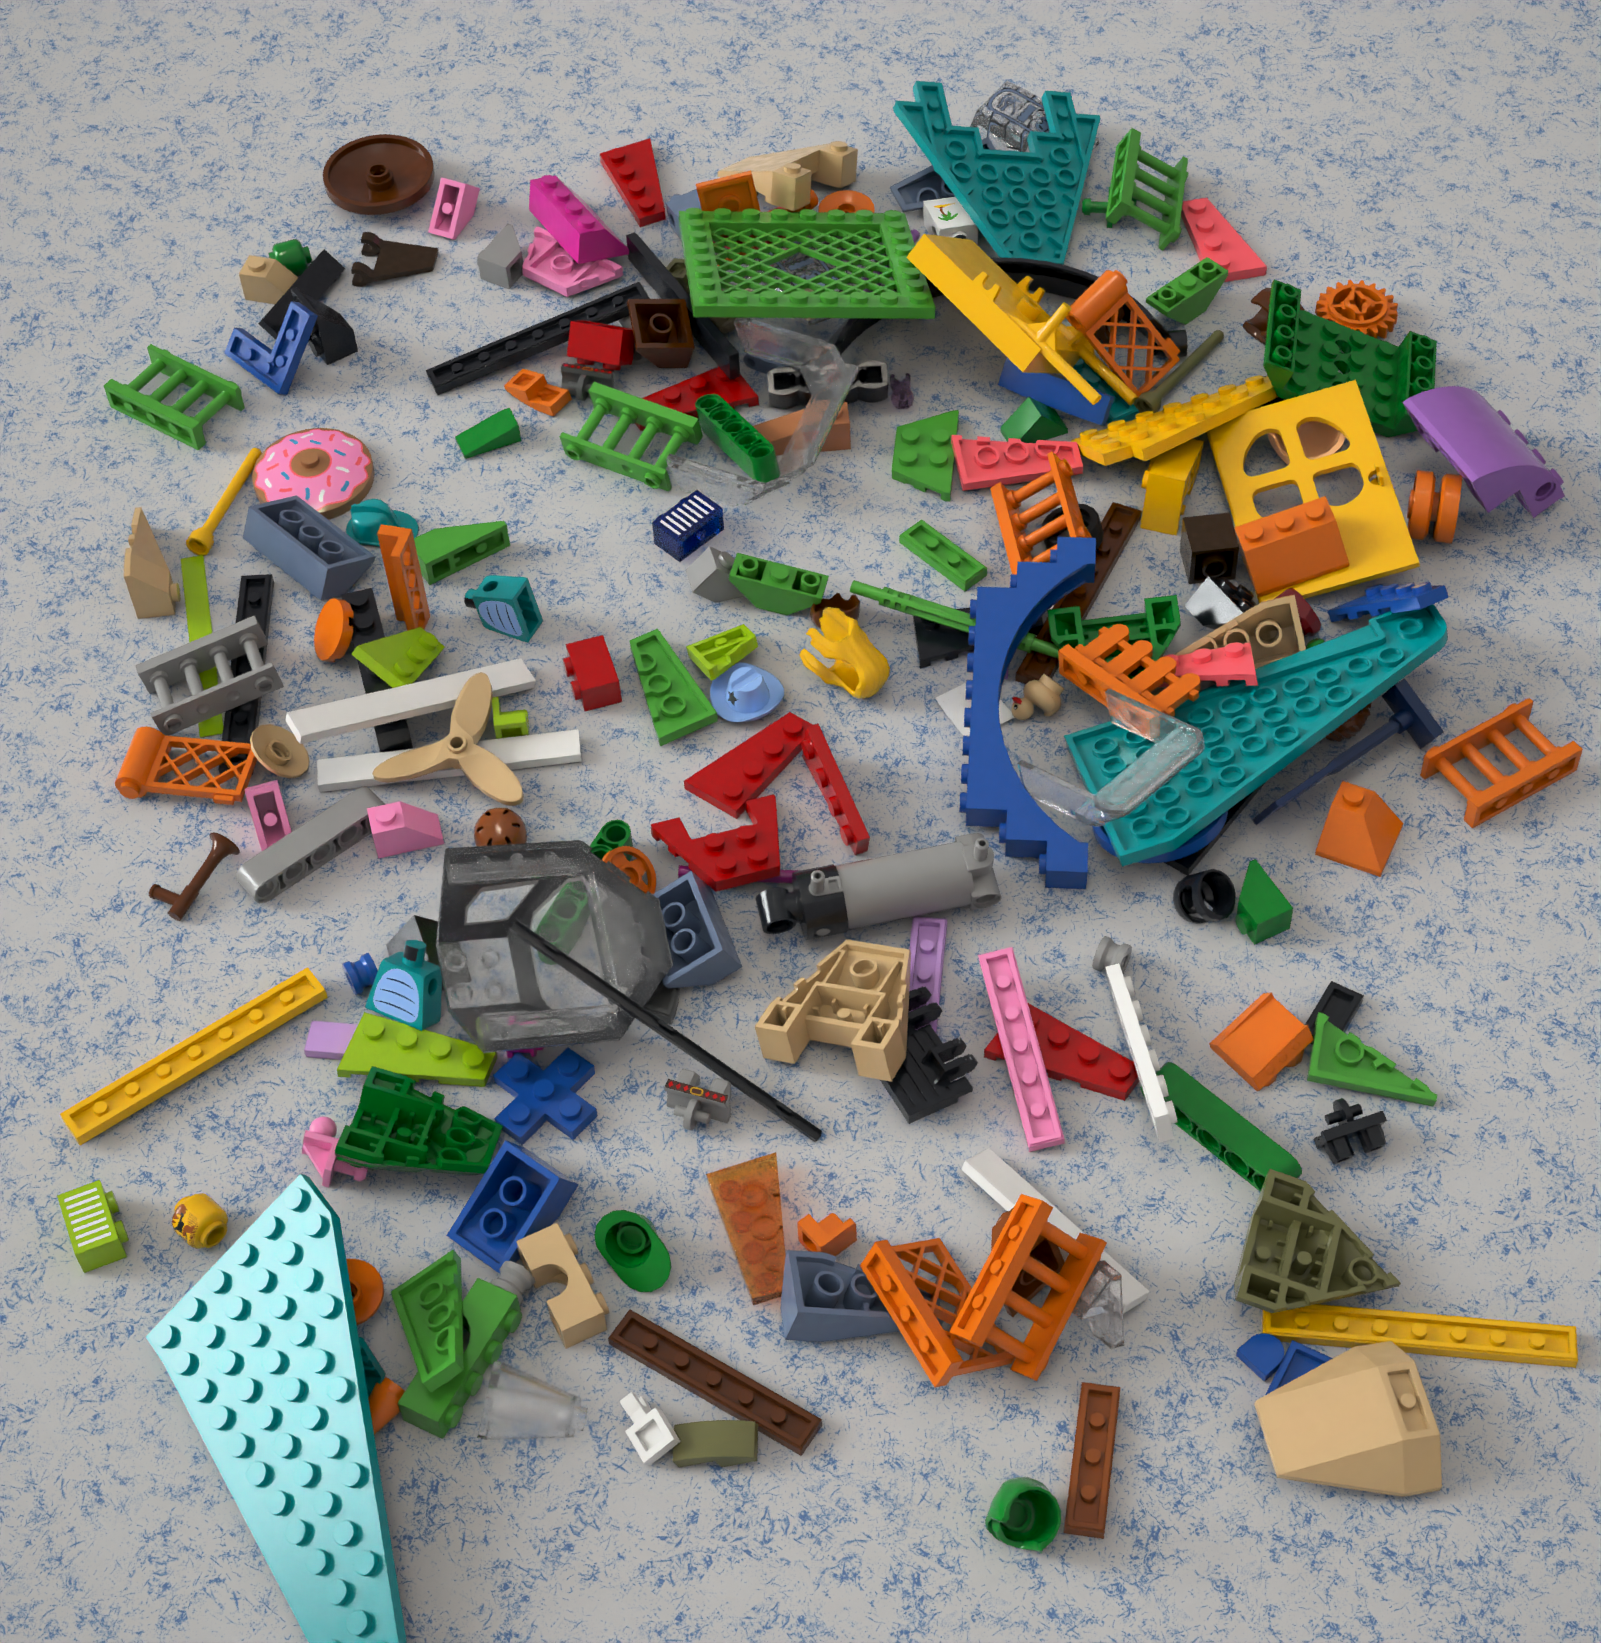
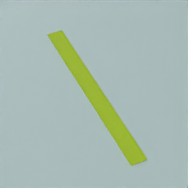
[180,555,223,737]

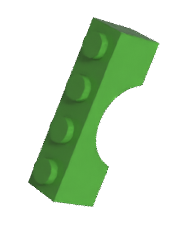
[398,1278,522,1439]

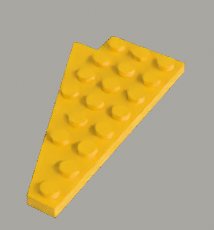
[1071,375,1278,466]

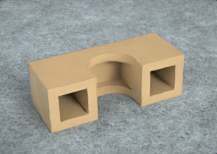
[516,1223,609,1349]

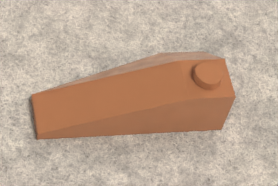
[731,402,851,460]

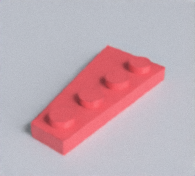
[1181,197,1267,282]
[951,435,1083,491]

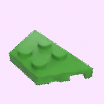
[892,410,959,502]

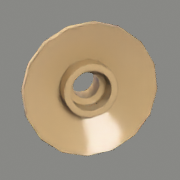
[250,724,310,779]

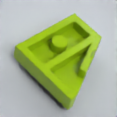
[686,624,758,680]

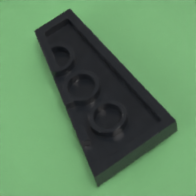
[913,608,1044,669]

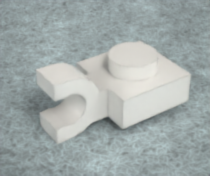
[620,1392,681,1465]

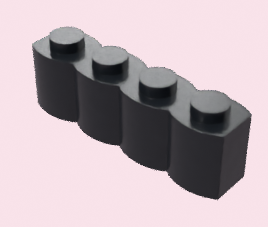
[767,361,889,409]

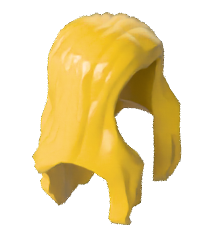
[799,607,890,699]

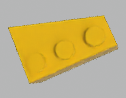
[1140,439,1204,536]

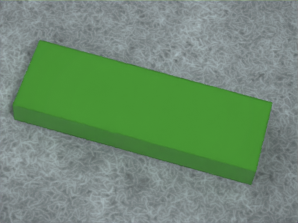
[899,519,987,591]

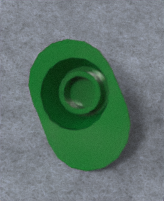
[594,1210,671,1292]

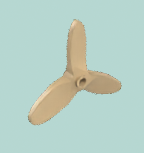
[372,672,524,806]

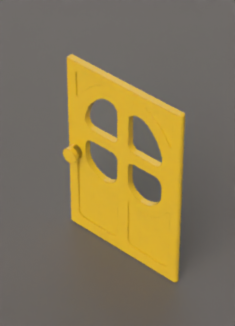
[1206,380,1420,603]

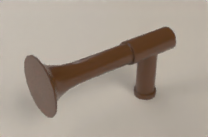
[149,832,240,921]

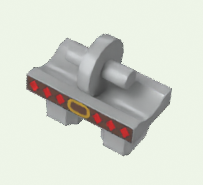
[664,1069,732,1130]

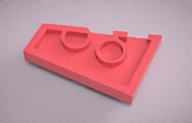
[1159,642,1258,687]

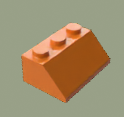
[1234,496,1350,597]

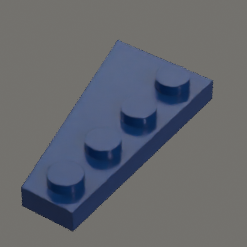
[1327,582,1449,622]

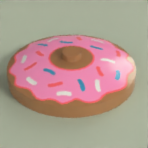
[252,428,375,520]

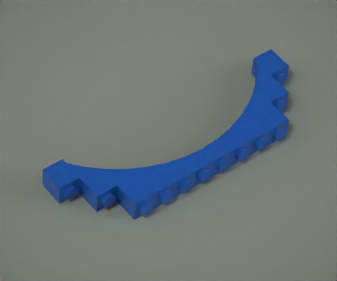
[959,537,1096,889]

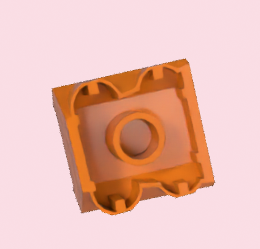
[1209,992,1314,1091]

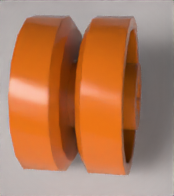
[1407,470,1462,544]

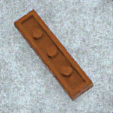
[1064,1382,1121,1539]

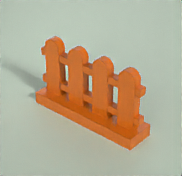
[1058,624,1200,740]

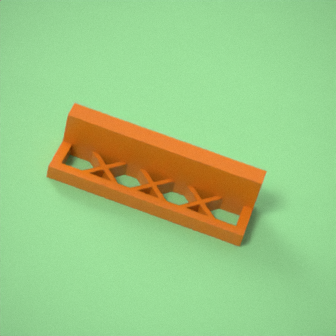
[377,524,430,631]

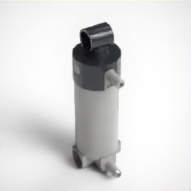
[755,833,1001,940]

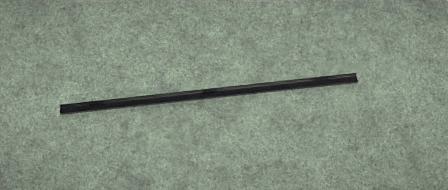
[510,920,822,1142]

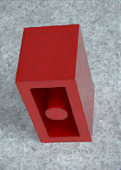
[567,320,635,370]
[562,635,622,711]

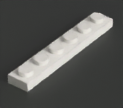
[1105,963,1177,1142]

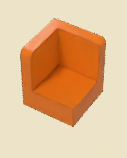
[797,1213,857,1256]

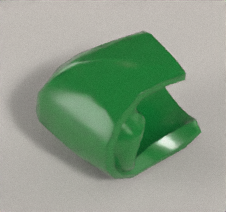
[985,1477,1061,1553]

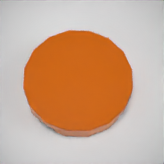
[314,598,354,663]

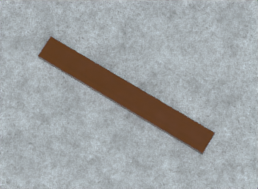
[1015,502,1142,684]

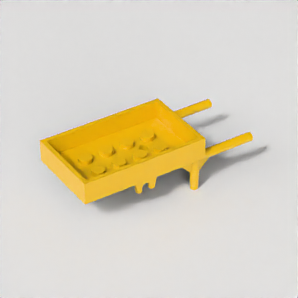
[906,234,1138,405]

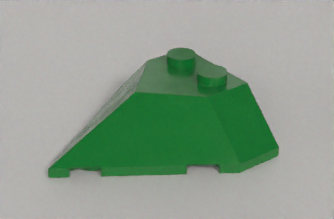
[1047,595,1181,679]

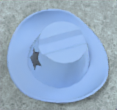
[710,662,784,722]

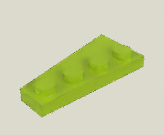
[337,1012,498,1087]

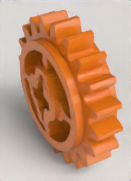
[1315,280,1398,339]

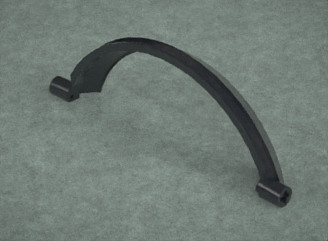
[802,258,1188,368]

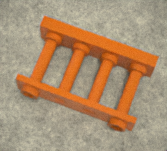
[990,451,1092,574]
[1420,698,1583,828]
[950,1194,1107,1381]

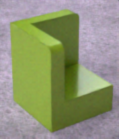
[492,697,530,739]

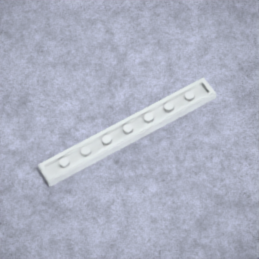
[285,658,536,744]
[317,729,582,792]

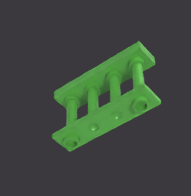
[1105,128,1189,251]
[104,344,245,450]
[559,382,703,492]

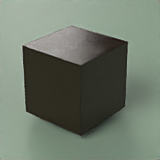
[1180,512,1239,584]

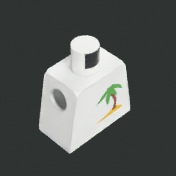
[923,197,978,244]

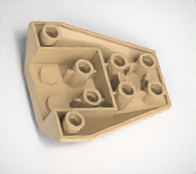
[1254,1341,1442,1497]

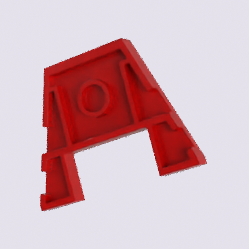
[651,794,780,892]

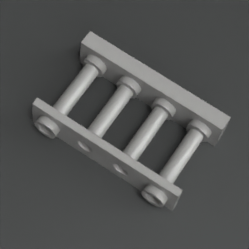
[135,615,284,736]

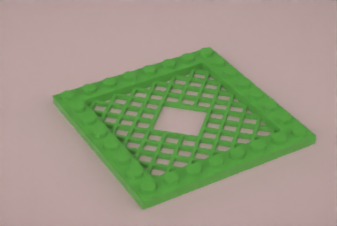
[679,208,936,319]

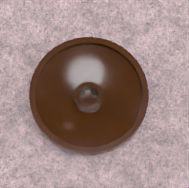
[323,134,435,215]

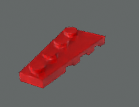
[600,138,666,227]
[635,366,759,431]
[684,712,813,819]

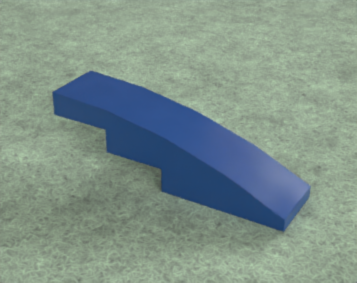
[998,357,1115,426]

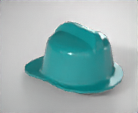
[346,499,419,547]

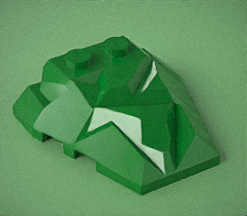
[335,1066,503,1175]

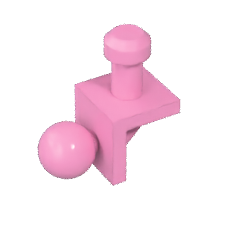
[302,1116,368,1188]

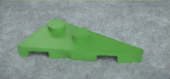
[1307,1012,1437,1106]

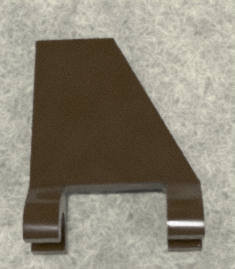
[351,232,438,287]

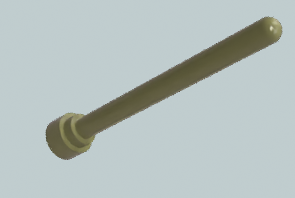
[1134,330,1224,413]

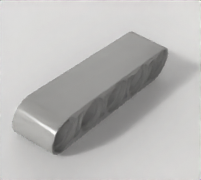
[236,787,385,903]

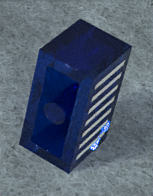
[652,490,724,562]

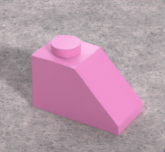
[428,177,480,240]
[245,780,292,851]
[367,801,444,859]

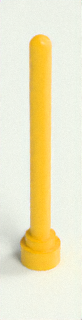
[186,448,262,556]

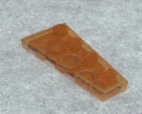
[706,1152,786,1306]

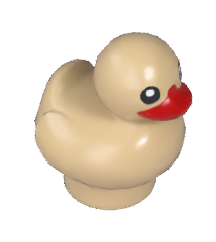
[1011,673,1064,720]

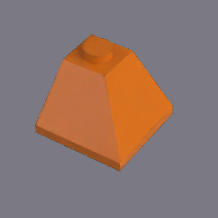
[1315,781,1403,877]

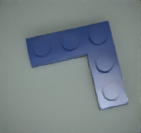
[224,301,318,395]

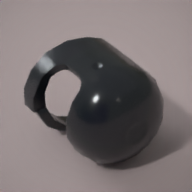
[1173,869,1236,924]

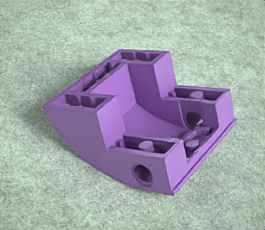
[1403,386,1565,518]

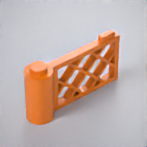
[1066,270,1180,397]
[115,726,257,805]

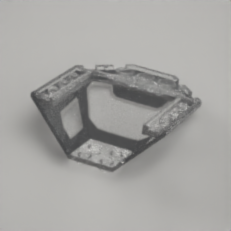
[436,840,673,1053]

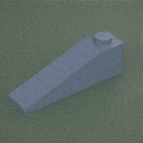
[890,136,996,212]
[780,1250,944,1342]

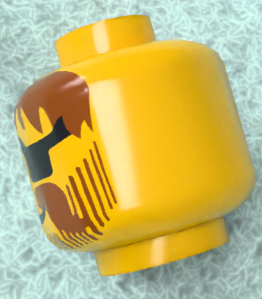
[172,1193,228,1249]

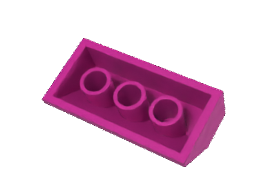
[529,175,629,264]

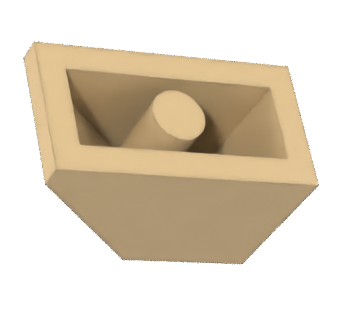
[239,255,298,304]

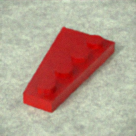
[801,723,870,855]
[984,1003,1140,1101]

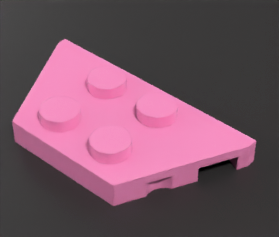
[522,226,623,297]

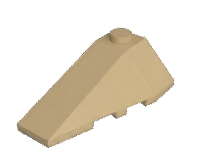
[124,507,181,619]
[1174,595,1306,669]

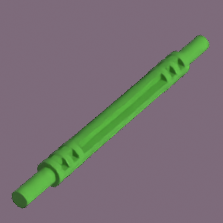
[850,580,1060,659]

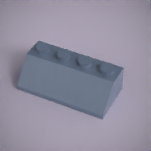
[243,495,375,601]

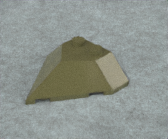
[1234,1169,1401,1313]

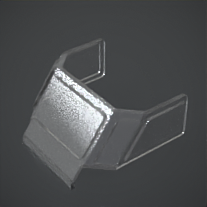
[666,317,859,507]

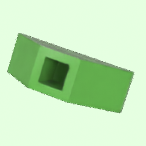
[1146,257,1228,325]
[729,553,829,615]

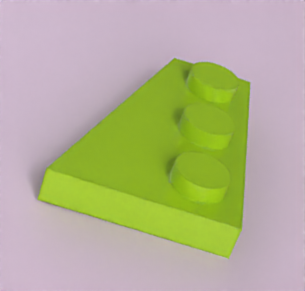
[351,627,445,688]

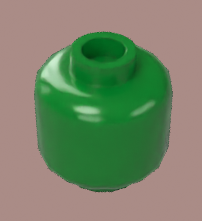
[268,239,312,277]

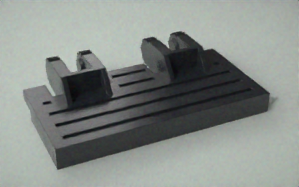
[880,986,978,1124]

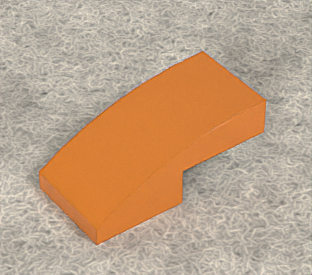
[504,369,572,416]

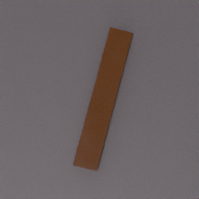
[608,1309,822,1456]

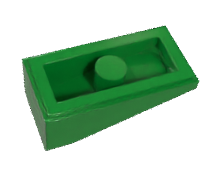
[455,408,521,459]

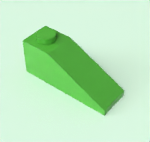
[414,521,510,585]

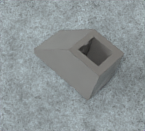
[477,224,523,289]
[686,546,745,603]

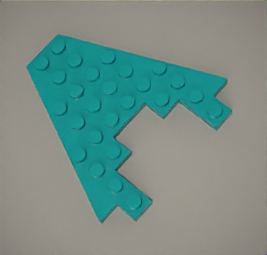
[893,81,1101,265]

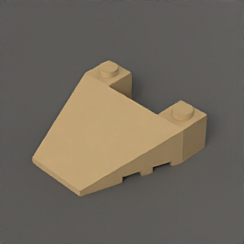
[717,141,858,211]
[755,939,911,1082]

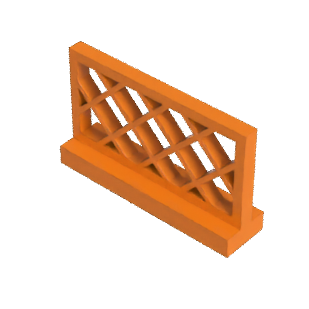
[860,1238,1016,1388]

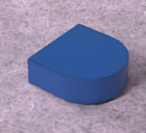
[1236,1333,1284,1382]

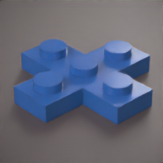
[493,1047,598,1145]

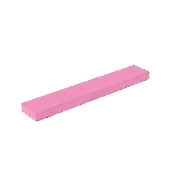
[978,947,1065,1152]

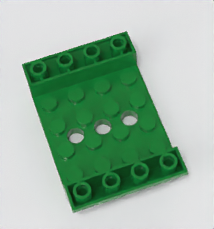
[1263,279,1437,437]

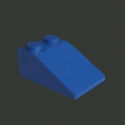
[446,1140,579,1274]

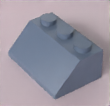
[649,871,742,988]

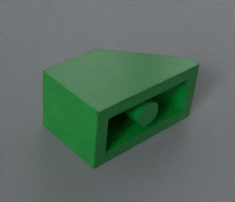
[1235,859,1293,945]

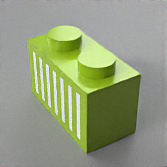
[57,1180,129,1273]

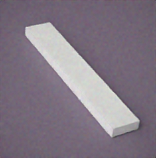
[961,1148,1150,1315]

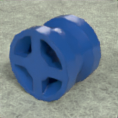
[342,953,378,995]

